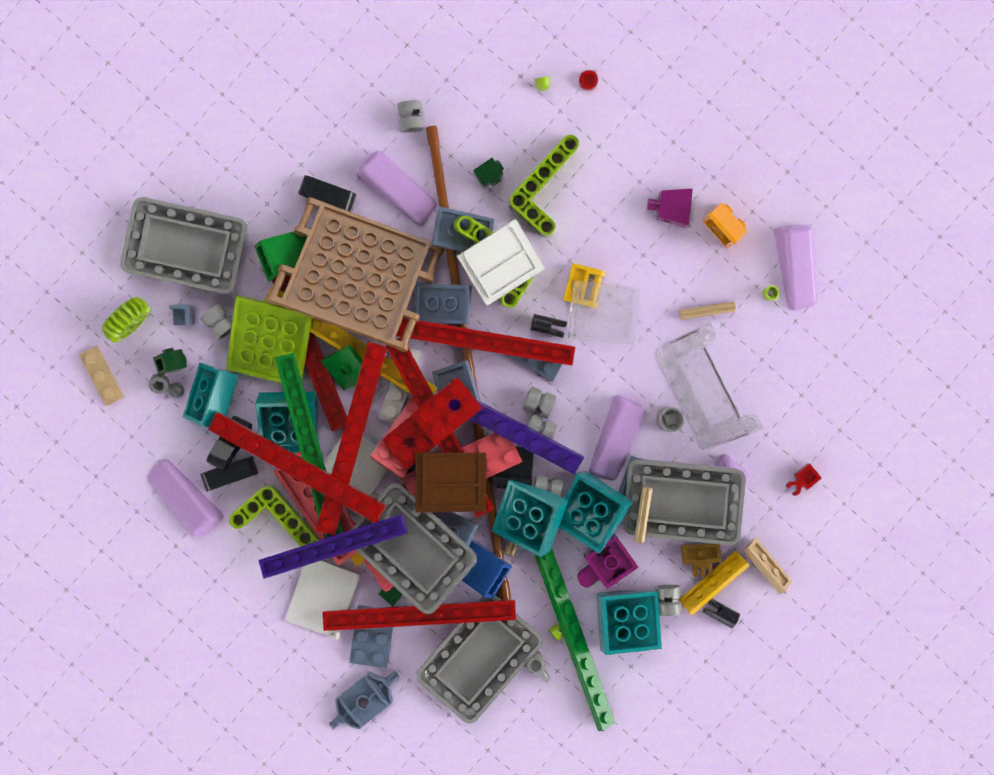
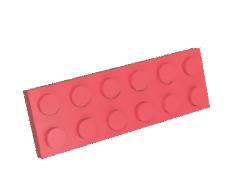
[403,432,522,497]
[273,451,357,565]

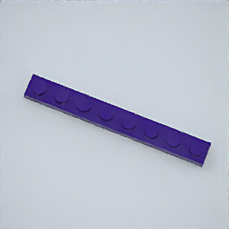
[446,384,584,474]
[258,514,408,579]

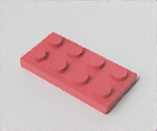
[370,397,418,479]

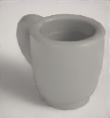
[525,651,550,681]

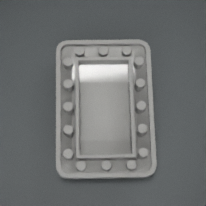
[120,197,247,294]
[624,459,746,545]
[351,483,477,614]
[416,595,543,723]

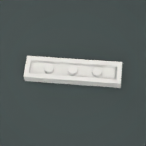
[379,348,421,423]

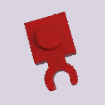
[785,463,822,496]

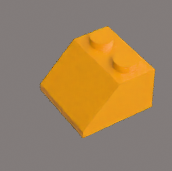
[702,203,747,248]

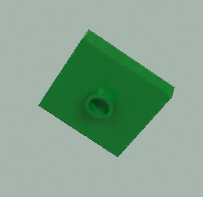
[321,344,363,391]

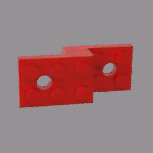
[381,377,482,470]

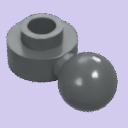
[149,373,184,398]

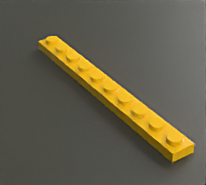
[263,286,438,394]

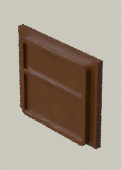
[415,453,487,513]

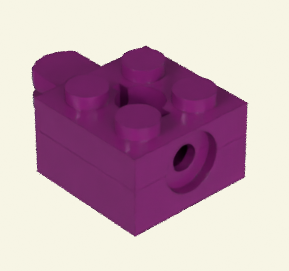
[577,533,639,589]

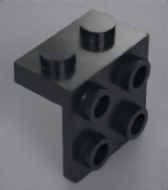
[493,446,534,489]

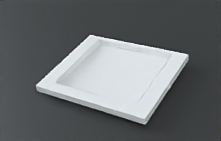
[456,219,545,306]

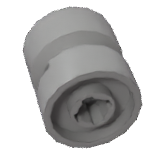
[397,100,425,133]
[201,304,233,340]
[523,386,557,419]
[656,407,685,432]
[527,414,557,439]
[533,474,563,496]
[655,585,682,616]

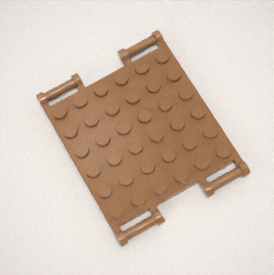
[265,197,445,352]

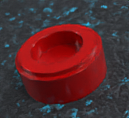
[579,70,598,91]

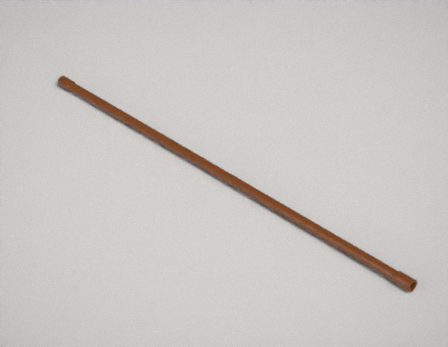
[426,126,511,600]

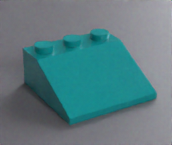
[255,391,319,453]
[559,471,633,553]
[492,480,569,557]
[596,591,662,655]

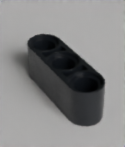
[298,175,357,212]
[207,415,252,471]
[200,456,259,492]

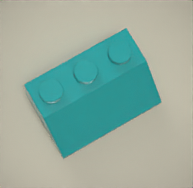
[183,362,239,428]

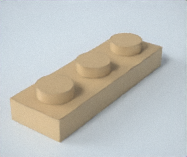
[79,346,125,406]
[743,537,792,594]

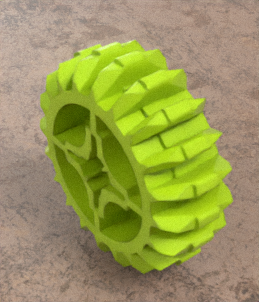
[101,297,151,343]

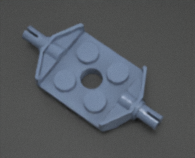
[329,671,400,730]

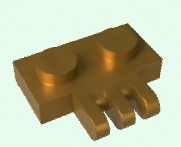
[681,543,721,577]

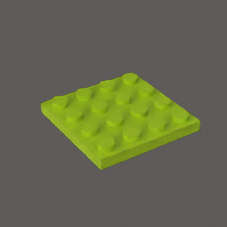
[226,295,312,383]

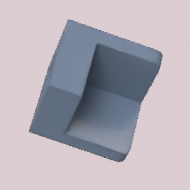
[169,304,194,325]

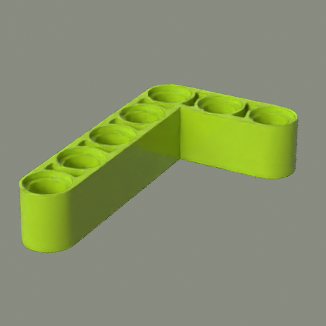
[509,135,579,237]
[453,216,534,308]
[229,485,320,546]

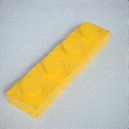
[679,551,750,616]

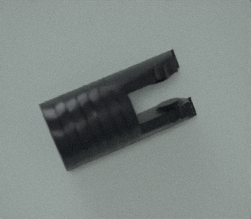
[530,314,568,338]
[702,599,740,629]

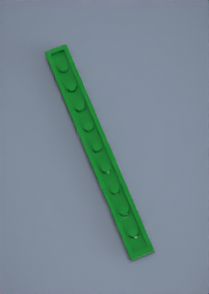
[275,352,343,539]
[534,548,616,731]

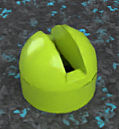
[534,76,550,91]
[762,285,779,301]
[548,624,563,641]

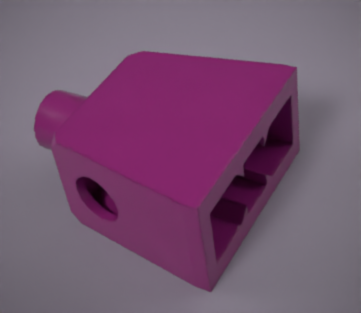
[647,189,693,228]

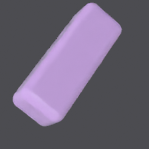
[357,150,437,224]
[774,225,817,310]
[589,395,646,481]
[147,459,223,537]

